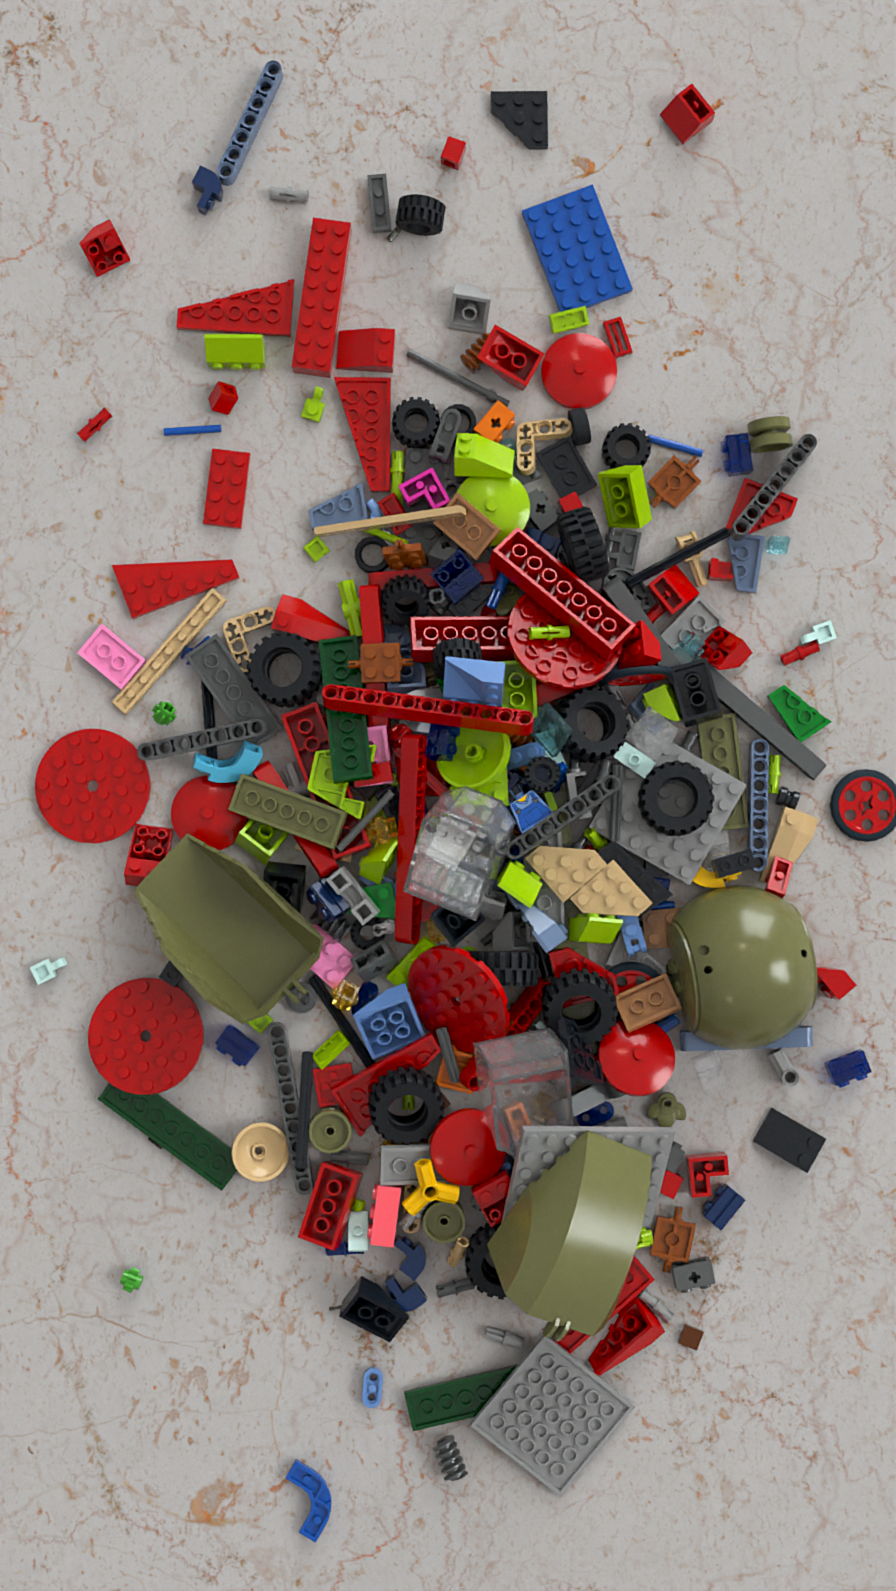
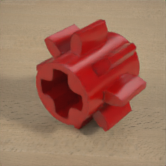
[388,723,412,747]

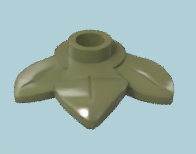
[496,583,522,616]
[648,1092,686,1127]

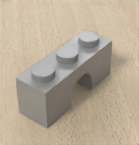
[326,866,380,926]

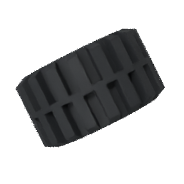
[395,194,446,236]
[392,397,440,448]
[602,423,651,469]
[381,574,430,628]
[433,638,482,681]

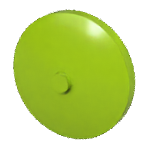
[456,476,530,547]
[436,717,511,791]

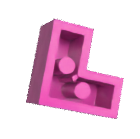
[398,468,451,509]

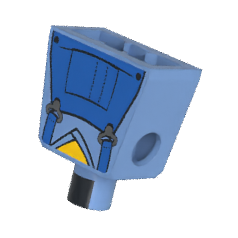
[508,784,553,834]

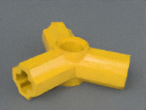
[402,1158,460,1216]

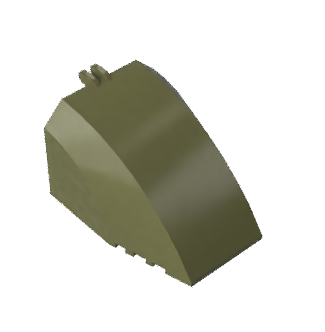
[134,833,324,1024]
[487,1130,652,1341]

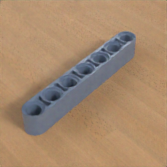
[217,60,283,186]
[747,738,769,871]
[680,1026,813,1051]

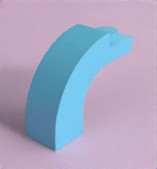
[193,740,262,783]

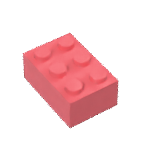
[367,1182,402,1248]

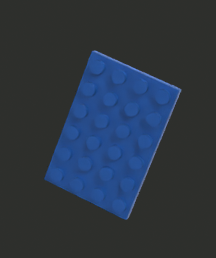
[522,184,633,312]

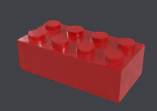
[298,1160,363,1251]

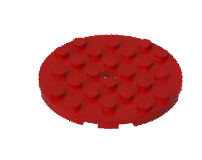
[507,593,623,689]
[35,729,151,843]
[408,945,510,1053]
[88,978,204,1095]

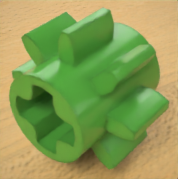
[152,701,177,726]
[120,1267,144,1293]

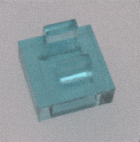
[679,631,706,657]

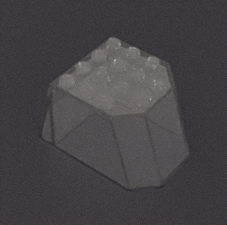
[403,786,516,921]
[473,1027,574,1159]

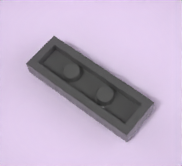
[367,173,392,233]

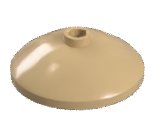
[231,1122,289,1182]

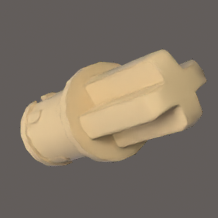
[446,1236,469,1268]

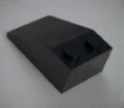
[671,658,723,728]
[263,861,306,914]
[429,889,486,947]
[753,1107,826,1173]
[339,1276,409,1343]

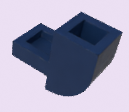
[192,165,223,215]
[526,528,562,557]
[394,1235,426,1281]
[385,1275,427,1312]

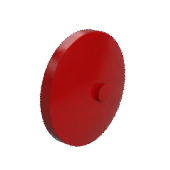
[541,333,617,409]
[171,775,248,851]
[597,1020,675,1097]
[429,1108,508,1186]

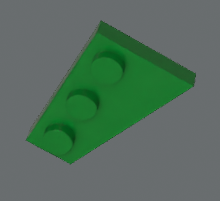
[767,685,831,742]
[346,881,396,919]

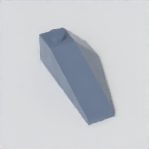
[384,623,426,694]
[504,891,569,953]

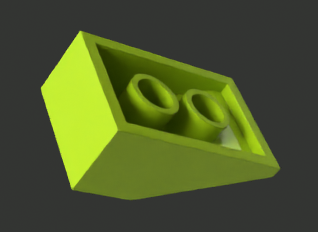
[454,433,514,478]
[496,660,538,718]
[235,819,290,865]
[497,860,542,908]

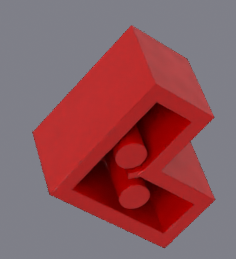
[686,1152,729,1198]

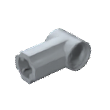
[282,761,310,797]
[767,1048,799,1086]

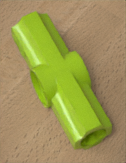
[337,579,362,639]

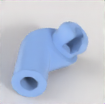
[366,498,383,519]

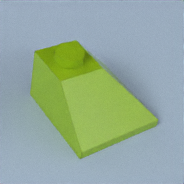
[642,684,683,722]
[358,835,398,885]

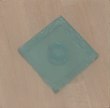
[531,703,573,758]

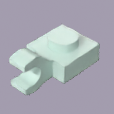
[800,620,837,645]
[30,958,67,985]

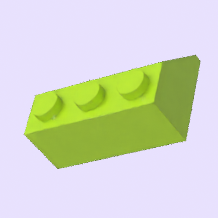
[204,334,266,371]
[597,465,652,528]

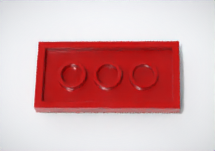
[203,448,251,529]

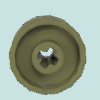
[747,416,793,453]
[309,1106,352,1154]
[422,1200,466,1244]

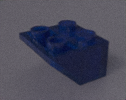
[430,549,484,603]

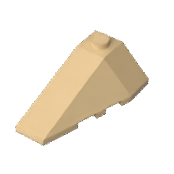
[759,807,818,883]

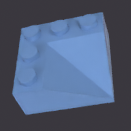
[443,656,505,707]
[353,983,425,1060]

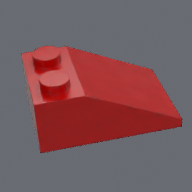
[476,324,545,391]
[336,328,396,373]

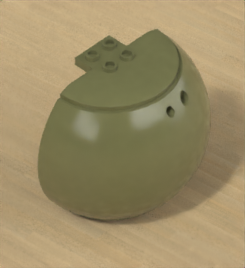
[666,885,818,1050]

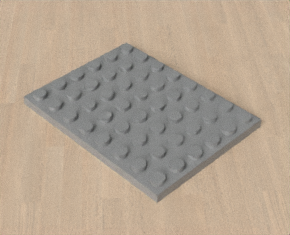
[501,1126,675,1228]

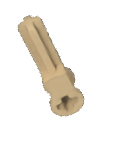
[675,530,708,587]

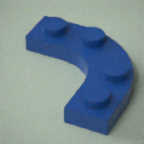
[286,1459,332,1543]

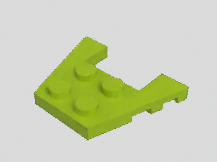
[307,744,377,820]

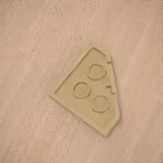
[525,846,607,902]
[570,860,652,916]

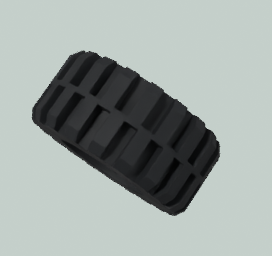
[556,506,609,583]
[247,631,322,708]
[552,686,630,763]
[638,761,714,836]
[467,951,539,986]
[542,968,618,1045]
[368,1067,444,1145]
[465,1222,507,1300]

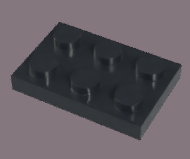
[536,436,597,499]

